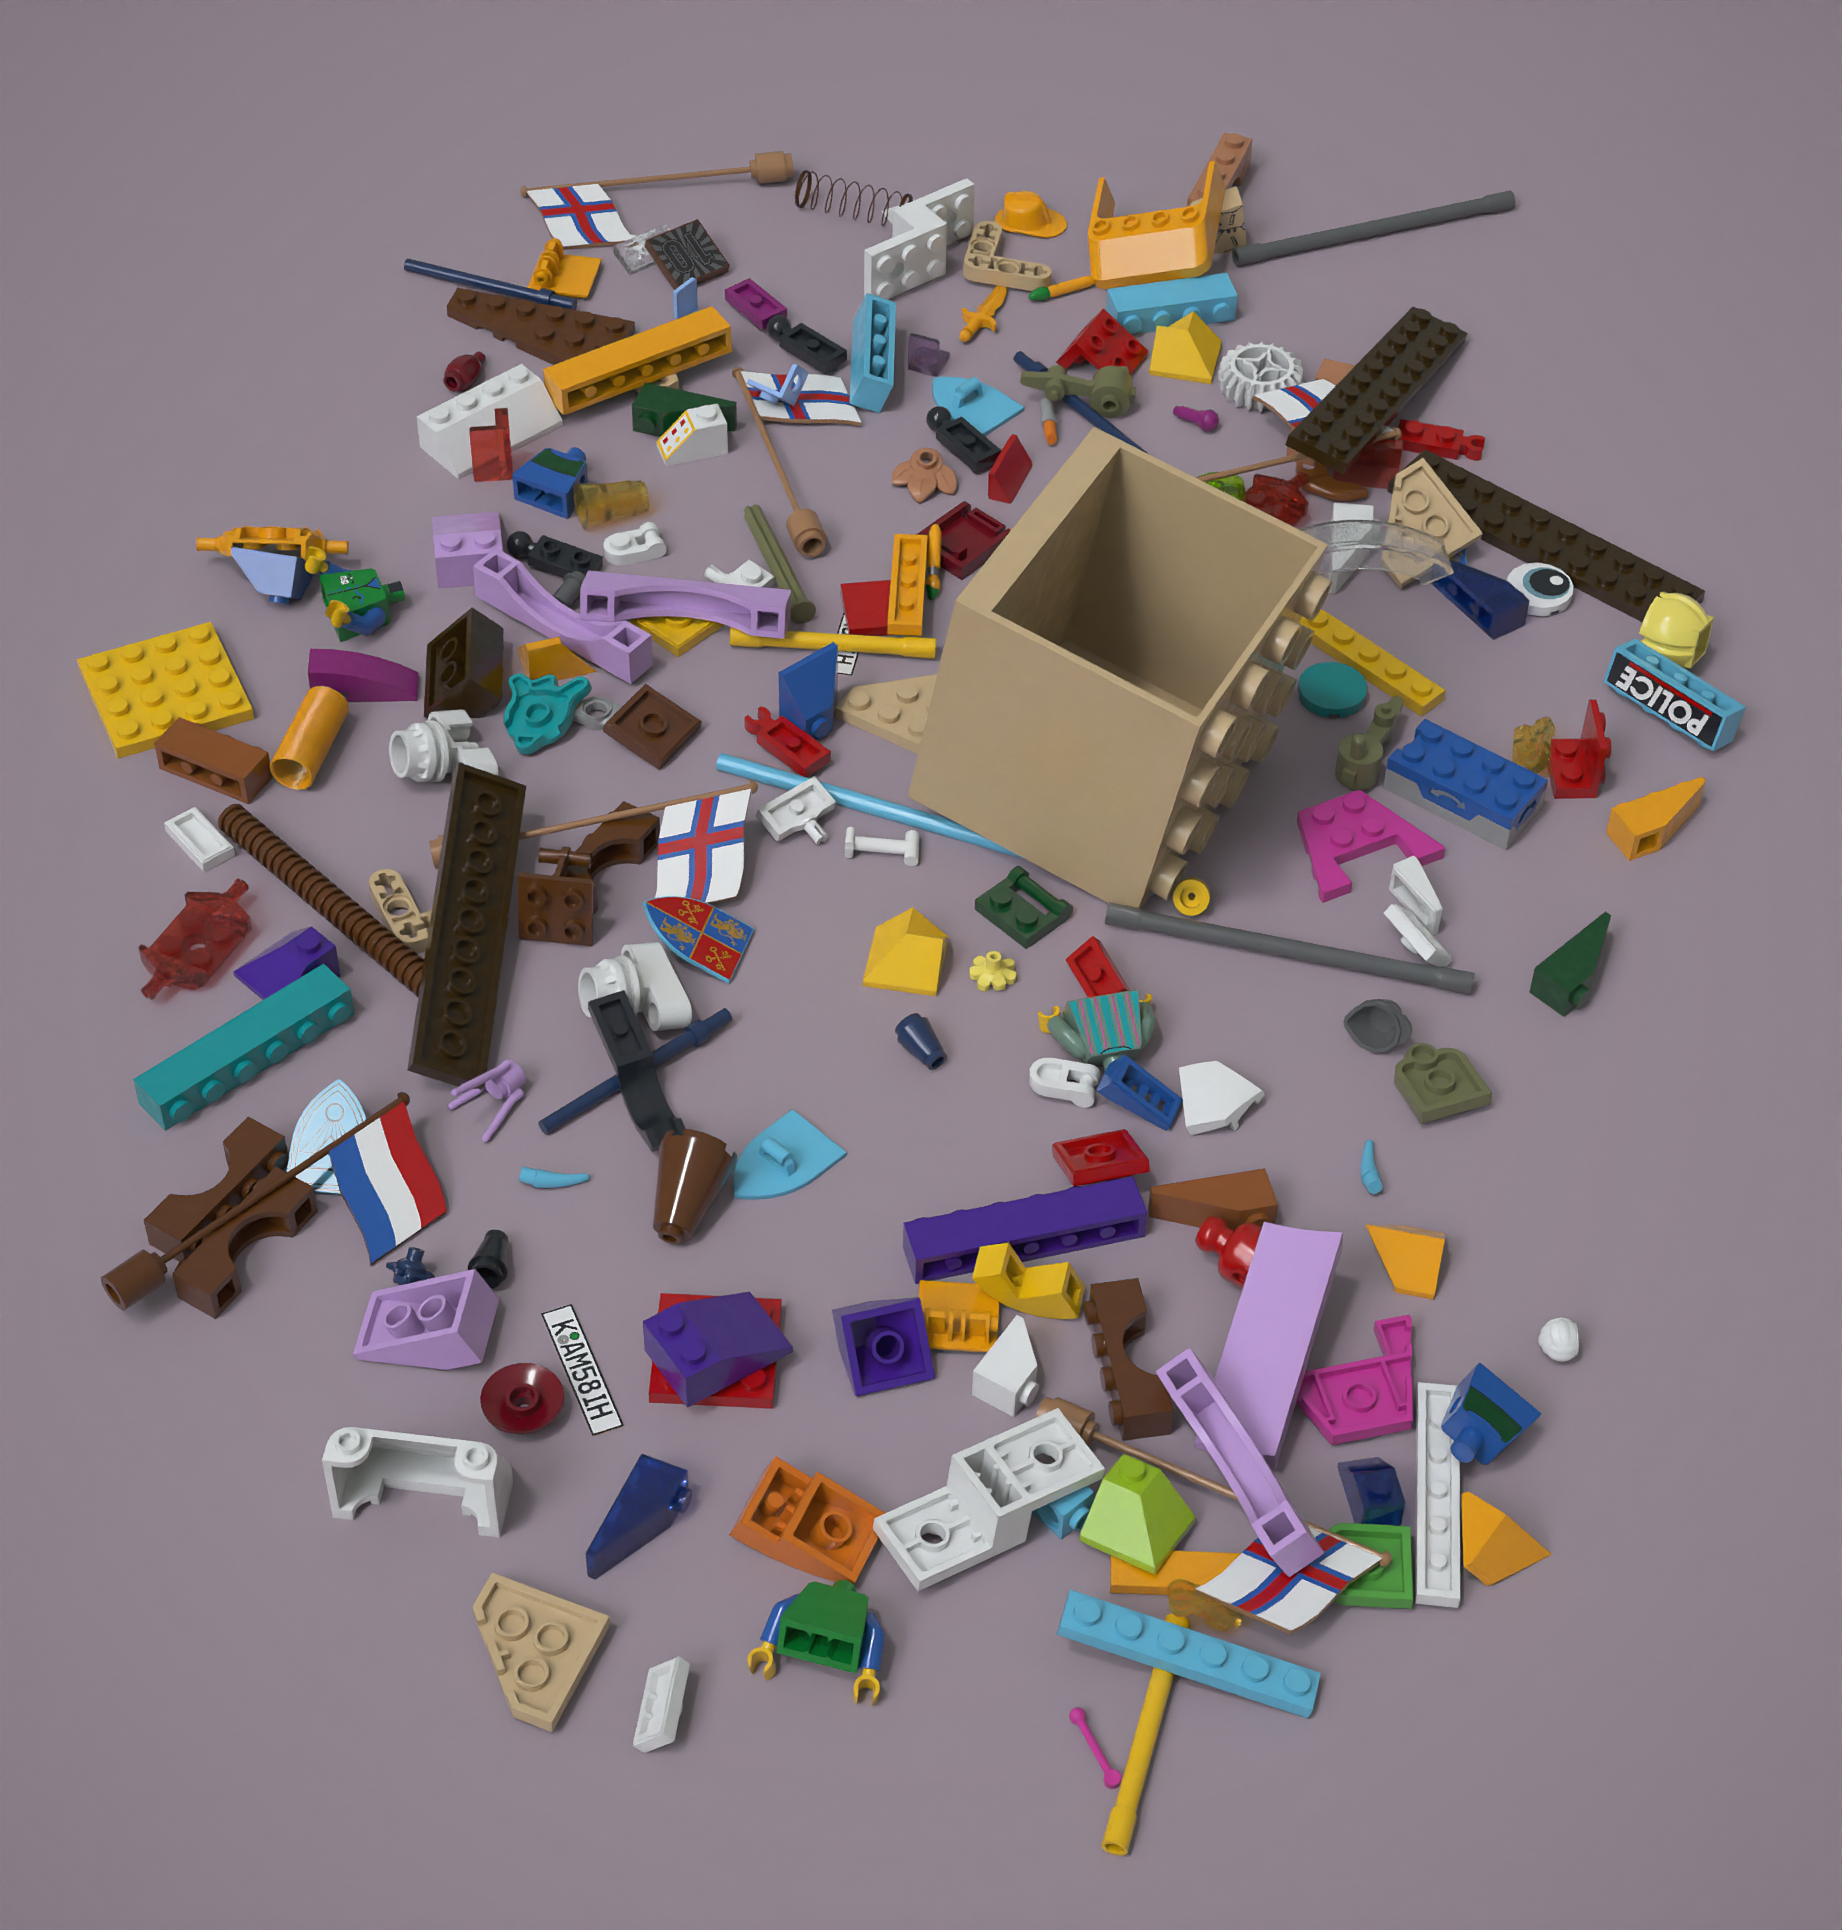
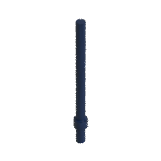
[404,258,577,310]
[1013,351,1147,453]
[538,1008,732,1135]

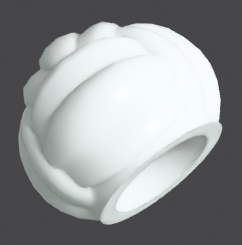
[1538,1317,1579,1362]

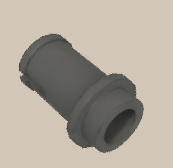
[552,571,586,608]

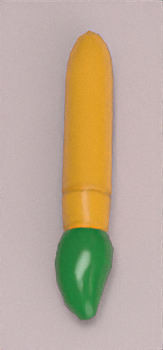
[1028,276,1095,301]

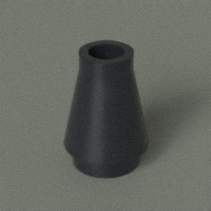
[468,1229,508,1288]

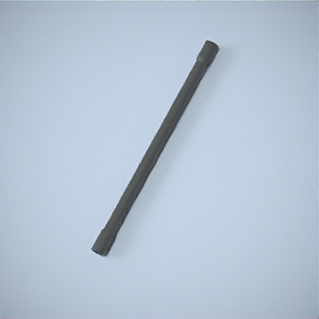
[1232,190,1515,266]
[1105,902,1475,995]

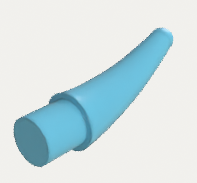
[1361,1140,1383,1194]
[519,1166,590,1188]

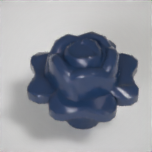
[386,1247,435,1285]

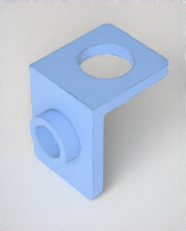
[673,277,700,320]
[747,364,809,406]

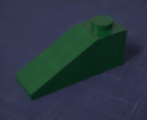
[632,382,737,437]
[1529,911,1611,1017]

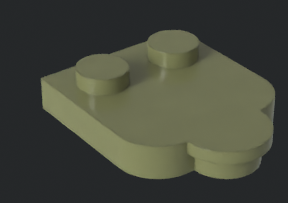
[1394,1043,1492,1124]

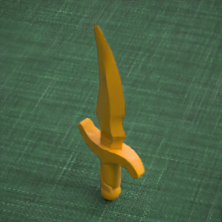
[959,285,1007,342]

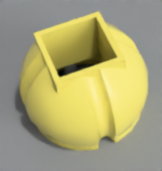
[1639,592,1714,669]

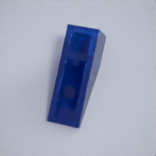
[1430,555,1530,640]
[585,1453,692,1580]

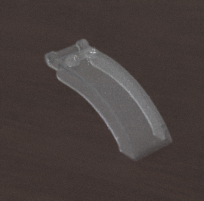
[1298,520,1454,585]

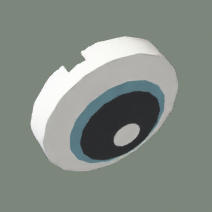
[1505,563,1574,617]

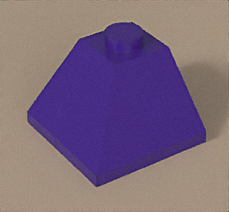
[233,926,341,1000]
[832,1297,935,1396]

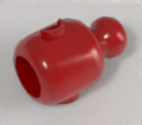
[1195,1216,1262,1290]

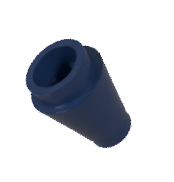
[895,1013,947,1070]

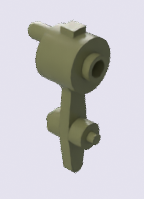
[1020,365,1136,418]
[1335,696,1404,790]

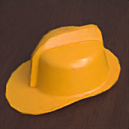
[995,191,1067,238]

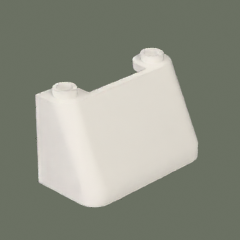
[322,1427,513,1538]

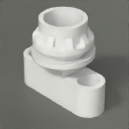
[389,709,498,783]
[578,942,692,1031]

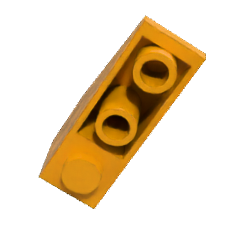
[1606,776,1706,861]

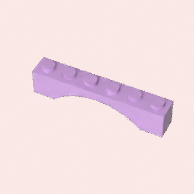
[473,548,653,684]
[580,571,791,639]
[1155,1347,1325,1577]

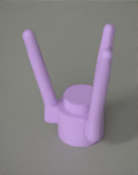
[448,1060,526,1142]

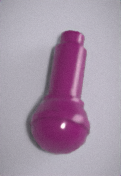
[1173,406,1219,432]

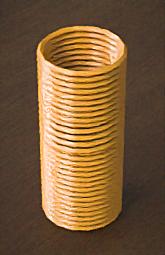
[269,686,349,790]

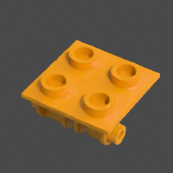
[527,238,602,298]
[919,1280,999,1352]

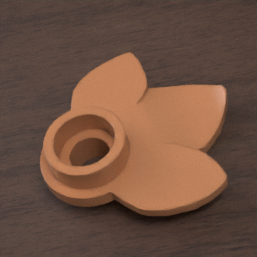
[892,448,957,504]

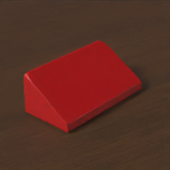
[988,434,1032,504]

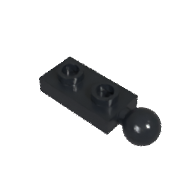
[767,315,847,374]
[926,406,1002,473]
[506,531,603,578]

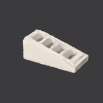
[1389,856,1443,935]

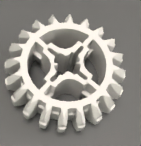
[1218,341,1304,413]

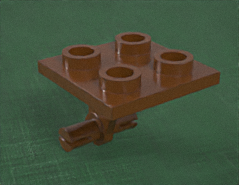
[518,847,593,946]

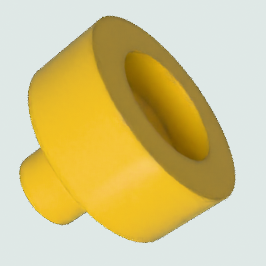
[1173,877,1211,916]

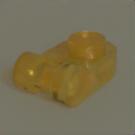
[1512,716,1555,774]
[1167,1579,1244,1631]

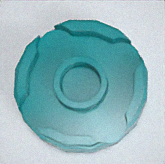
[1298,662,1367,718]

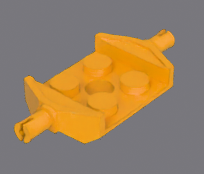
[196,525,349,558]

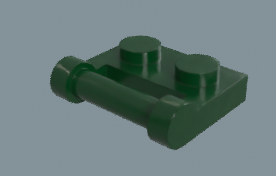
[974,866,1073,949]

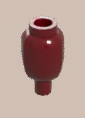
[443,351,486,392]

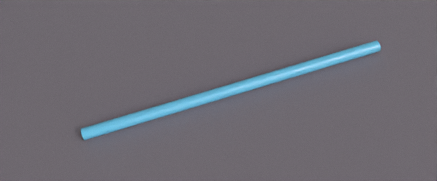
[716,753,1154,896]

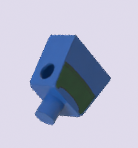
[512,447,588,519]
[1441,1362,1542,1465]

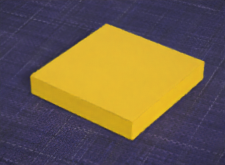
[630,616,725,657]

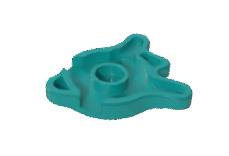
[503,673,592,754]

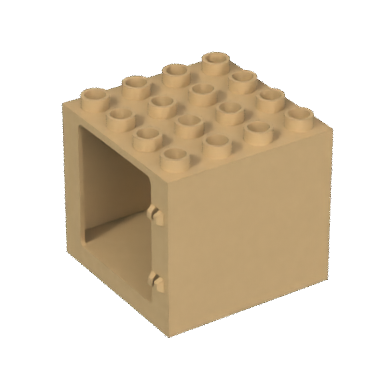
[908,427,1333,909]

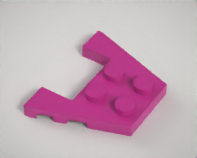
[1297,789,1445,903]
[1296,1314,1413,1445]

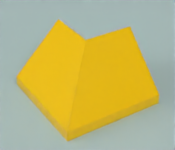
[1149,311,1222,384]
[862,907,949,996]

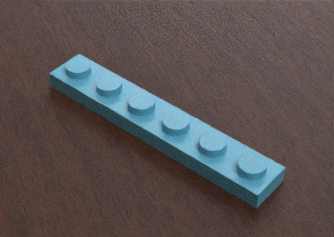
[1056,1589,1321,1718]

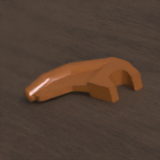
[1295,461,1368,502]

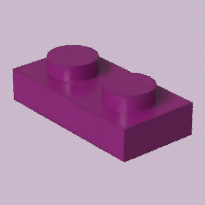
[725,278,787,330]

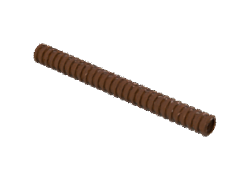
[218,804,424,997]

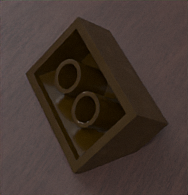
[424,607,504,719]

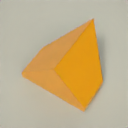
[517,636,597,681]
[1365,1224,1445,1300]
[1461,1491,1552,1586]

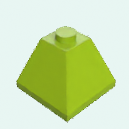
[1079,1454,1196,1575]

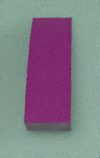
[308,648,419,702]

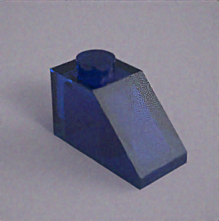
[1337,1457,1406,1526]

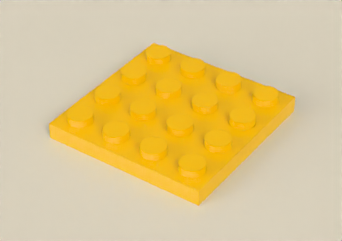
[77,621,254,759]

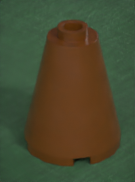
[653,1129,737,1244]

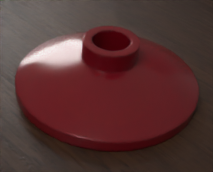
[480,1363,564,1434]

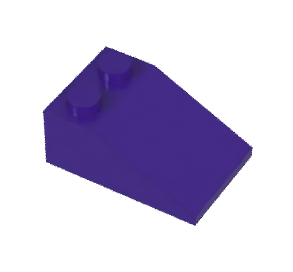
[643,1291,793,1408]

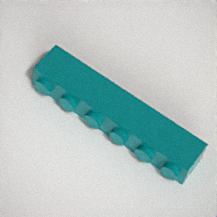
[133,964,354,1131]

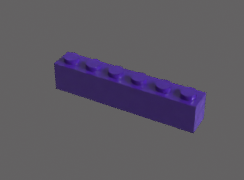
[903,1176,1147,1284]

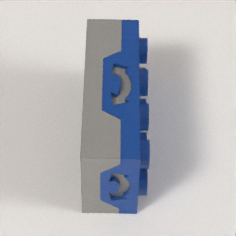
[1383,719,1548,850]

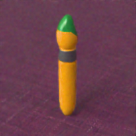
[925,524,942,600]

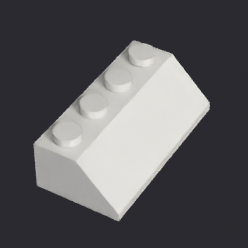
[416,364,563,479]

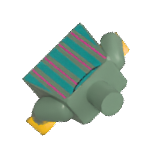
[1037,990,1156,1081]

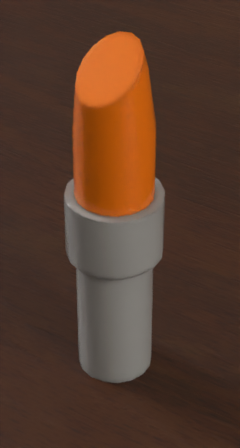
[1040,398,1057,445]

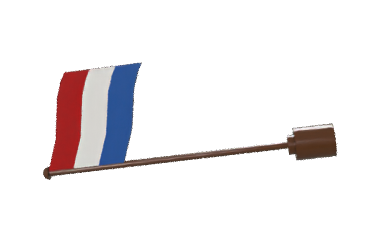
[101,1092,446,1311]

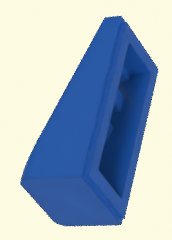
[1096,1055,1183,1131]

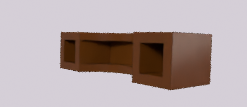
[552,801,660,915]
[144,1116,289,1262]
[172,1167,318,1319]
[1083,1278,1174,1441]

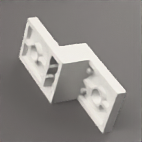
[864,178,974,300]
[873,1408,1105,1591]

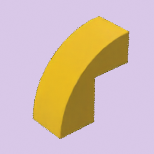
[972,1242,1086,1319]

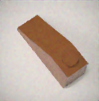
[1148,1168,1278,1231]

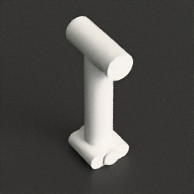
[844,827,920,866]

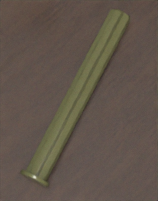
[744,504,816,623]

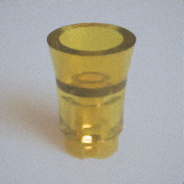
[574,480,649,529]

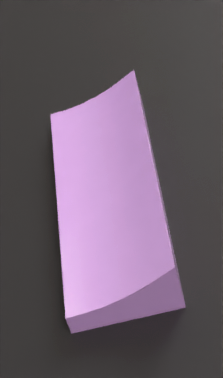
[1195,1222,1343,1470]

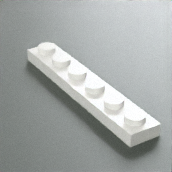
[1415,1382,1460,1608]

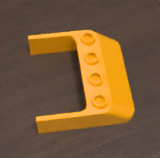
[1088,161,1225,289]

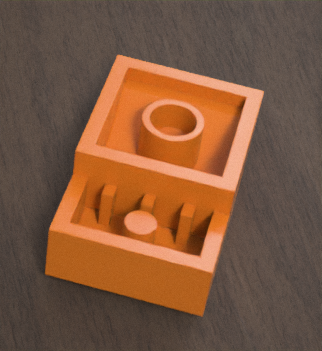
[729,1456,885,1584]

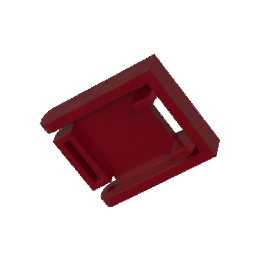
[916,501,1010,580]

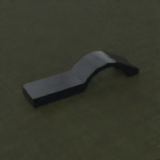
[588,990,686,1152]

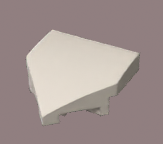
[1179,1061,1265,1136]

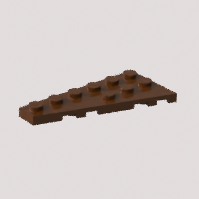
[446,288,635,365]

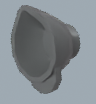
[1343,999,1412,1053]

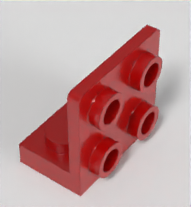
[1056,308,1148,375]
[1544,699,1611,799]

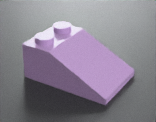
[432,511,503,588]
[353,1269,499,1370]

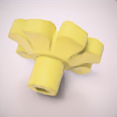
[969,951,1017,992]

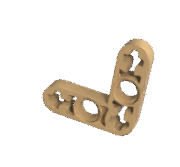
[963,221,1052,291]
[369,869,432,954]

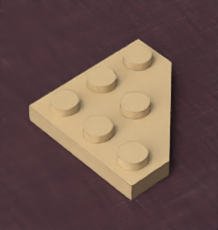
[1380,458,1483,589]
[835,674,937,754]
[472,1572,610,1732]

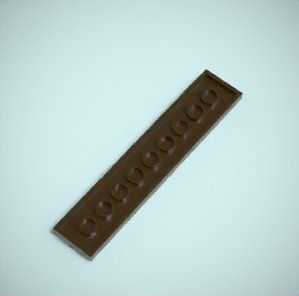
[1285,306,1468,474]
[1387,449,1705,623]
[407,762,526,1090]

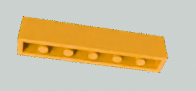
[543,306,732,416]

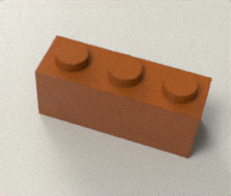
[154,717,273,804]

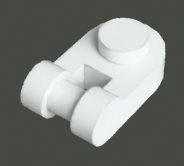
[603,522,667,566]
[1029,1058,1101,1108]

